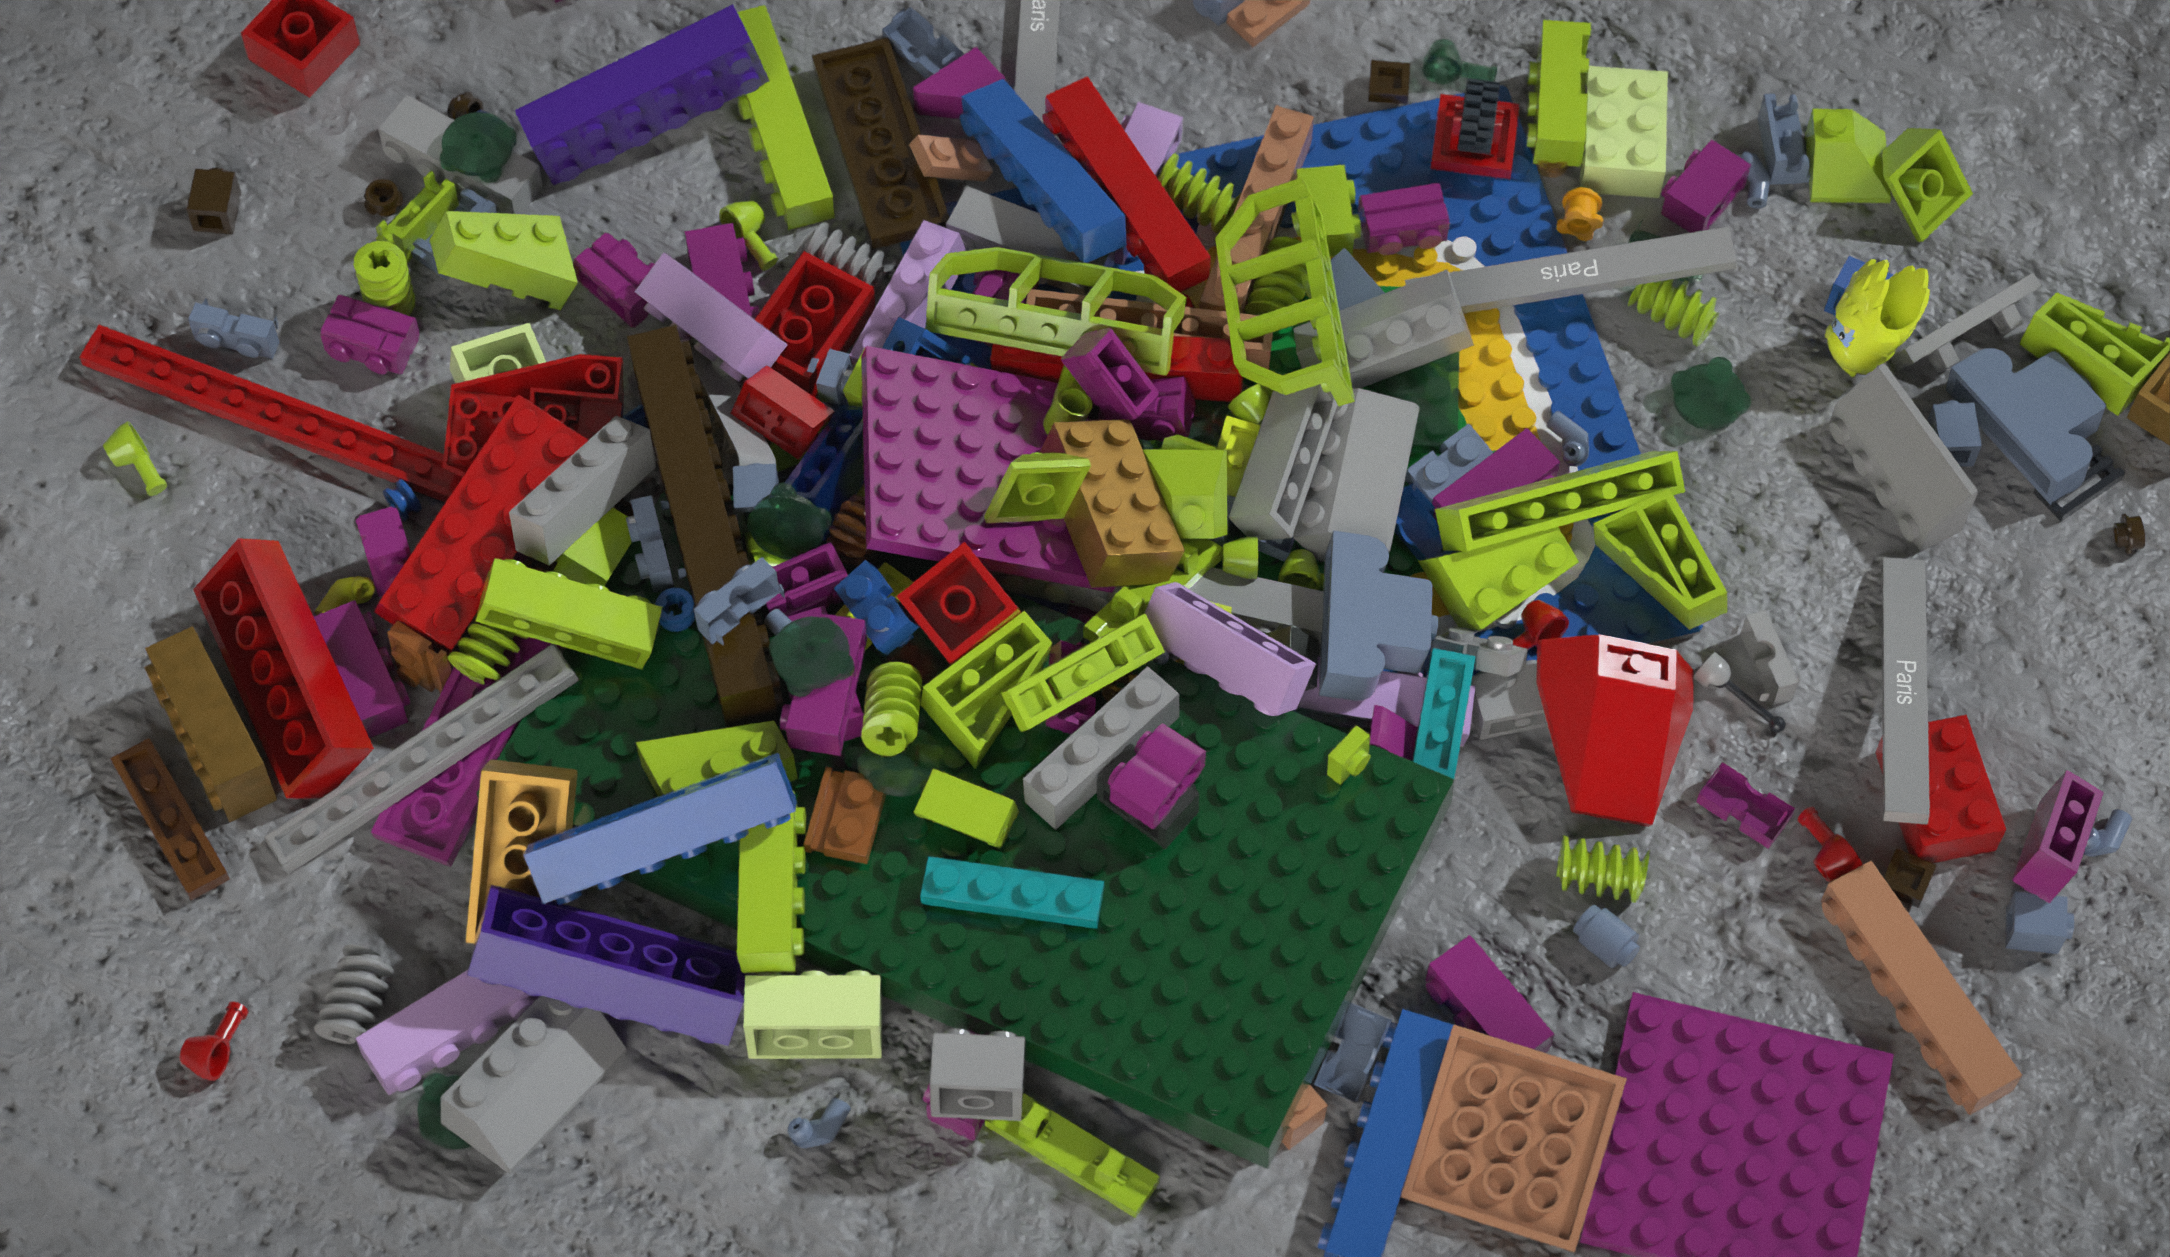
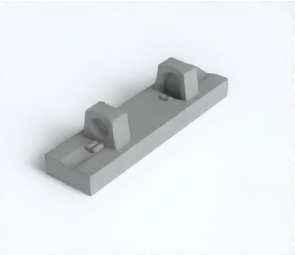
[1890,273,2041,373]

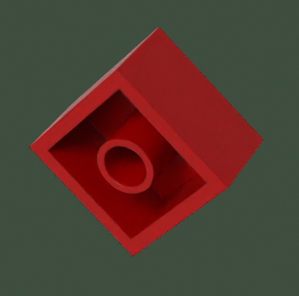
[241,0,360,98]
[896,542,1022,665]

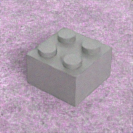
[930,1029,1025,1121]

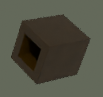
[186,168,242,234]

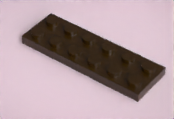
[811,37,949,249]

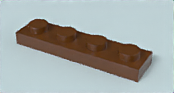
[110,738,230,900]

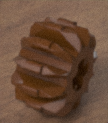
[827,494,881,568]

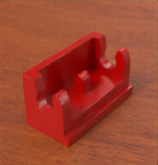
[730,365,834,459]

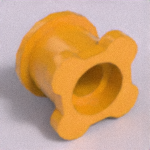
[1556,187,1603,241]

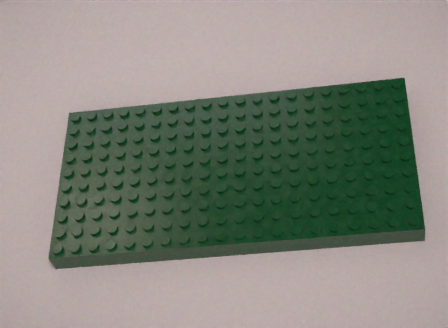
[476,484,1454,1169]

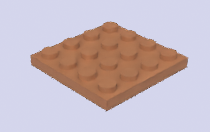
[1401,1025,1627,1253]

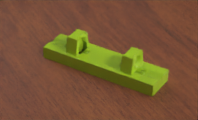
[1083,538,1223,642]
[1001,614,1165,732]
[985,1093,1160,1218]

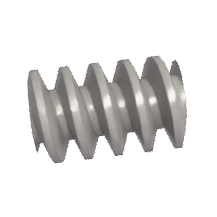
[794,222,884,295]
[314,944,395,1044]

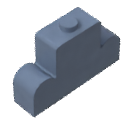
[1945,348,2106,505]
[1318,530,1438,701]

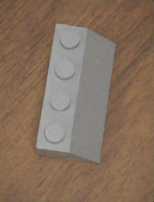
[1293,270,1474,389]
[1829,363,1978,552]
[1293,388,1420,562]
[441,996,627,1174]

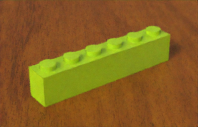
[737,5,835,230]
[1435,451,1685,551]

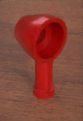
[1513,600,1569,650]
[1797,806,1862,882]
[180,1001,249,1081]

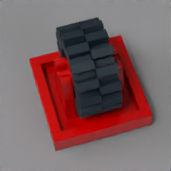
[1430,78,1520,179]

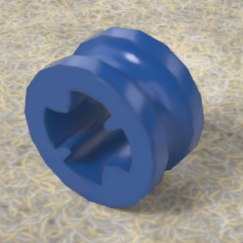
[383,479,422,522]
[655,588,695,632]

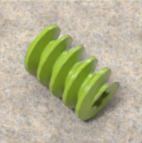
[1157,153,1242,234]
[1244,236,1307,315]
[353,241,415,316]
[1627,279,1719,347]
[448,623,528,685]
[862,662,922,757]
[1556,835,1650,903]

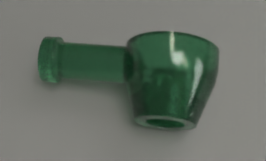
[1422,39,1498,84]

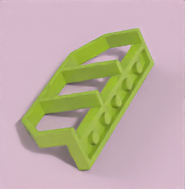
[1215,177,1355,407]
[925,247,1186,376]

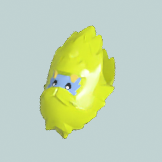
[1824,259,1930,377]

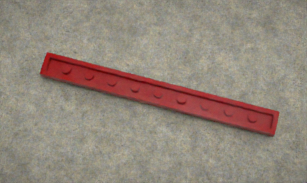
[79,324,463,503]

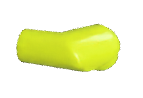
[314,576,375,616]

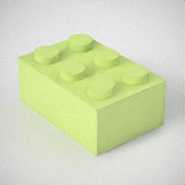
[1580,66,1668,198]
[744,971,882,1059]

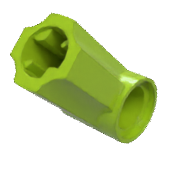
[1043,365,1092,434]

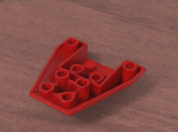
[443,354,624,477]
[1536,634,1694,827]

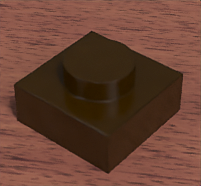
[1368,60,1410,105]
[1883,848,1937,908]

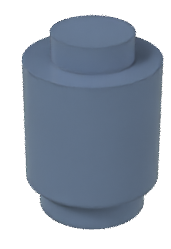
[1573,905,1640,968]

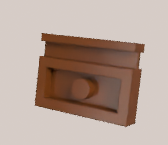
[387,620,452,694]
[804,767,889,864]

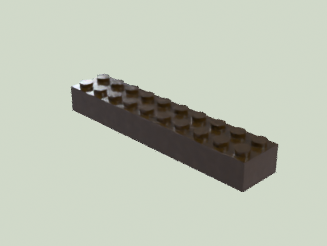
[627,325,784,728]

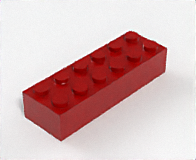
[374,394,588,656]
[193,538,374,799]

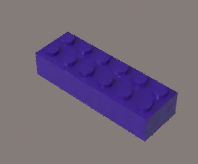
[514,4,770,186]
[467,884,747,1046]

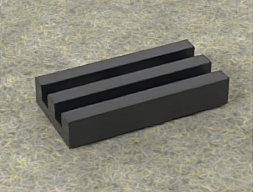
[2033,444,2125,522]

